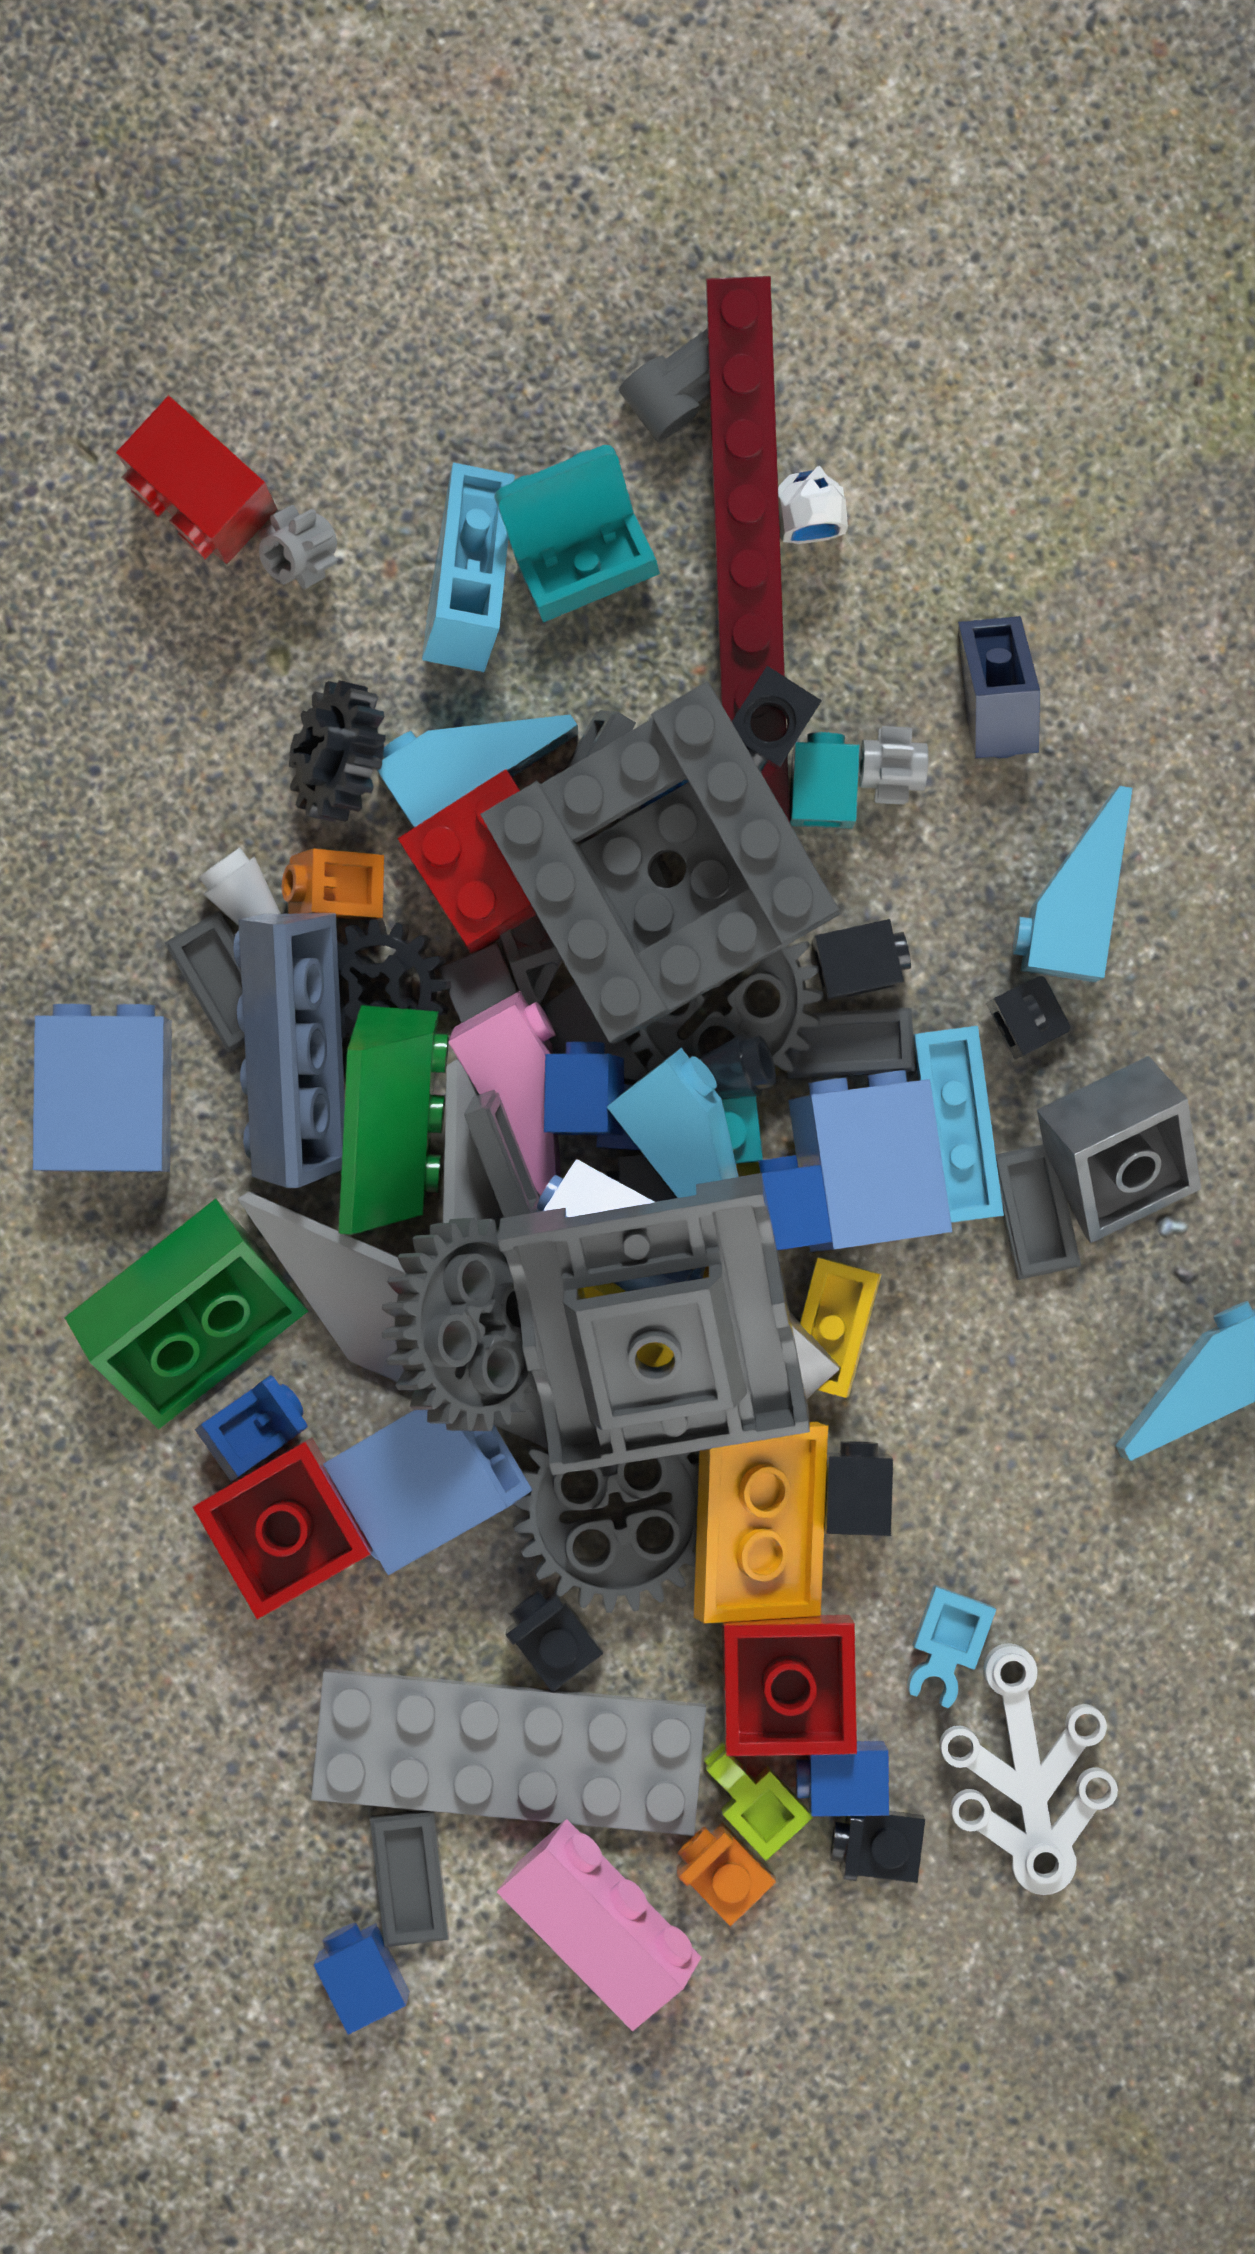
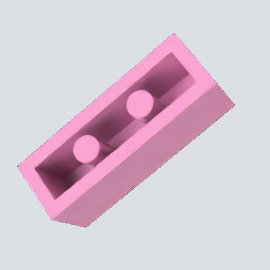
[497,1819,702,2032]

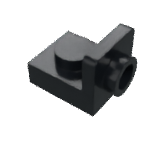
[986,976,1070,1059]
[505,1590,604,1692]
[830,1811,925,1883]

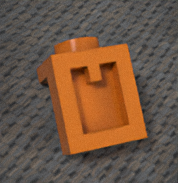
[282,848,384,921]
[677,1822,777,1927]

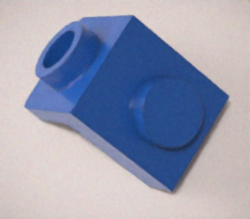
[194,1375,308,1482]

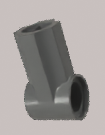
[619,329,710,442]

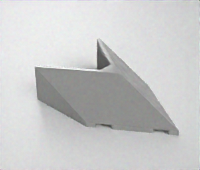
[238,1059,548,1449]

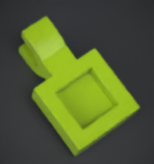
[704,1742,813,1861]

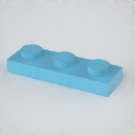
[913,1026,1004,1223]

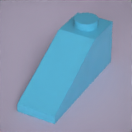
[422,462,515,672]
[377,714,578,828]
[1013,786,1133,983]
[607,1048,738,1198]
[1115,1301,1255,1461]

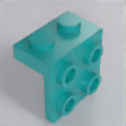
[494,445,660,623]

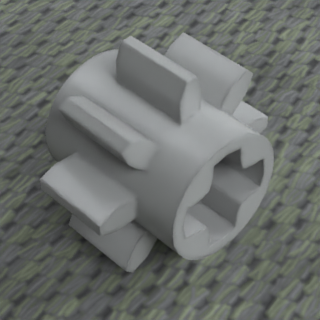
[259,505,338,589]
[858,726,928,805]

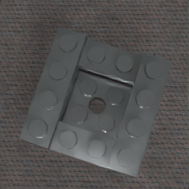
[480,681,842,1044]
[498,1173,810,1475]

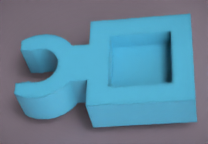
[907,1585,996,1708]

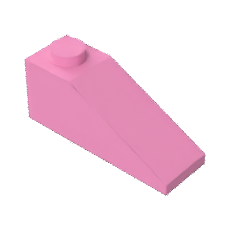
[448,991,561,1196]

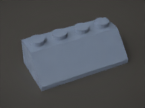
[233,913,345,1188]

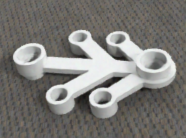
[939,1643,1118,1895]

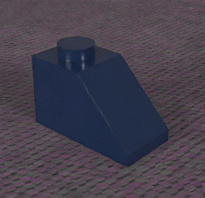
[958,616,1040,759]

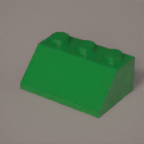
[338,1005,449,1235]
[64,1198,309,1430]

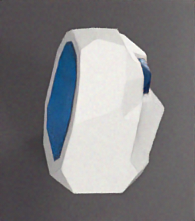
[778,466,848,544]

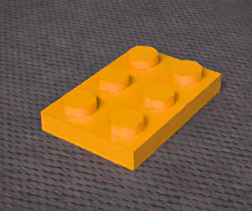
[693,1422,828,1623]

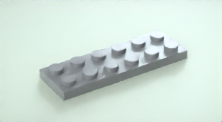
[311,1669,706,1836]

